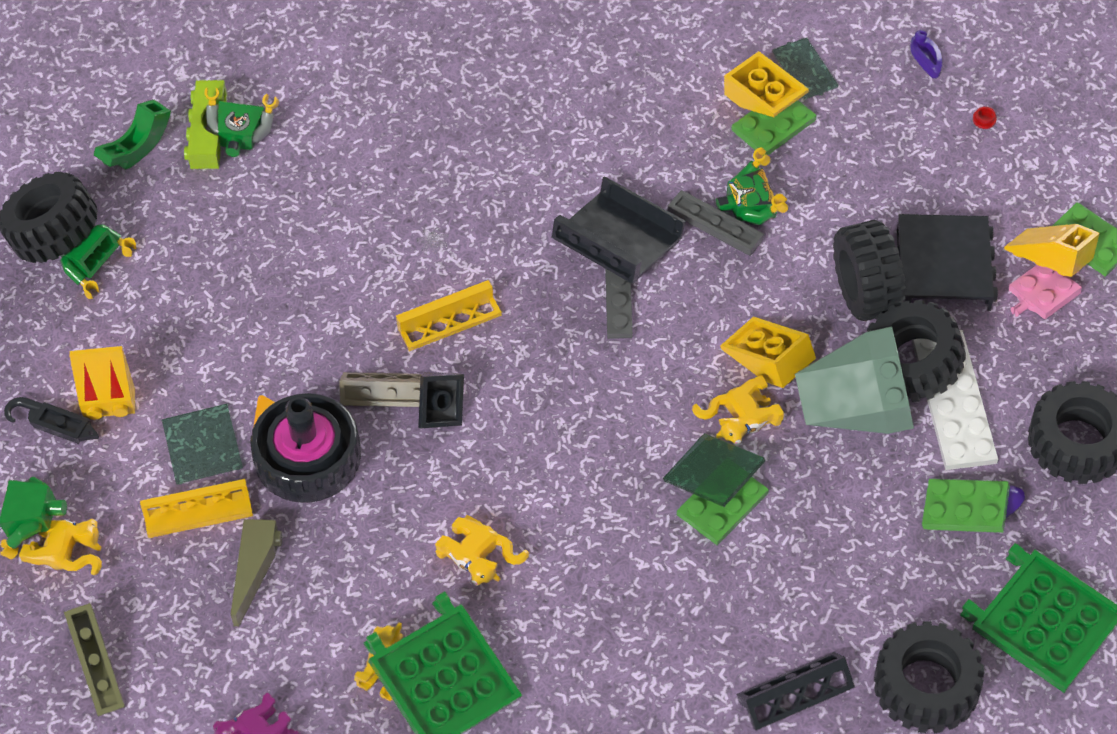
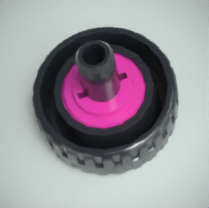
[250,393,361,503]

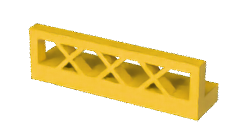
[396,280,502,351]
[140,479,253,538]

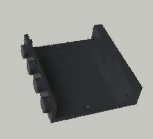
[551,176,685,284]
[896,214,998,311]

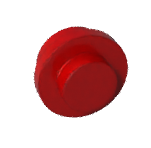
[972,106,997,129]

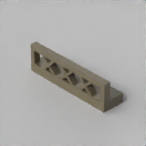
[339,372,422,407]

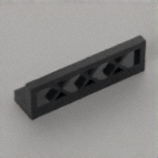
[736,652,855,731]

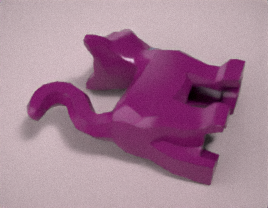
[213,692,299,734]

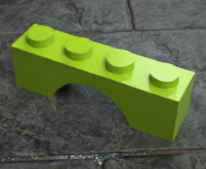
[184,80,227,169]

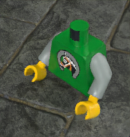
[204,87,279,157]

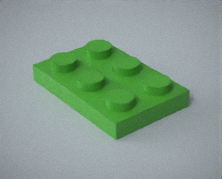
[731,100,817,156]
[1052,202,1117,277]
[677,460,769,546]
[922,479,1010,533]

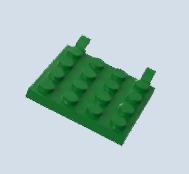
[960,543,1117,693]
[363,591,523,734]

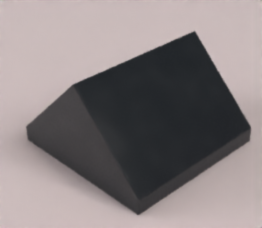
[418,372,464,429]

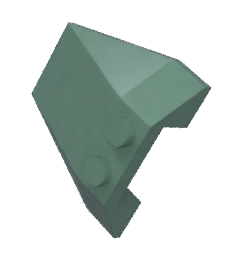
[795,326,914,434]

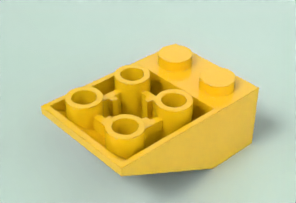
[1004,224,1100,277]

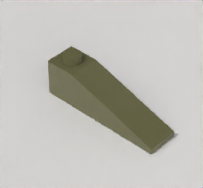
[230,519,282,627]
[64,603,125,717]

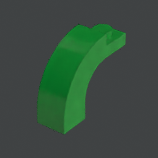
[93,99,171,170]

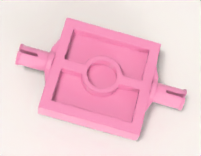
[1009,265,1082,319]

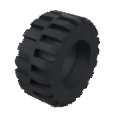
[0,172,98,263]
[833,220,906,321]
[867,300,966,402]
[1028,381,1117,484]
[874,621,985,733]

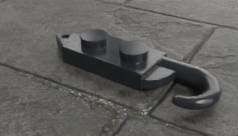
[4,397,99,444]

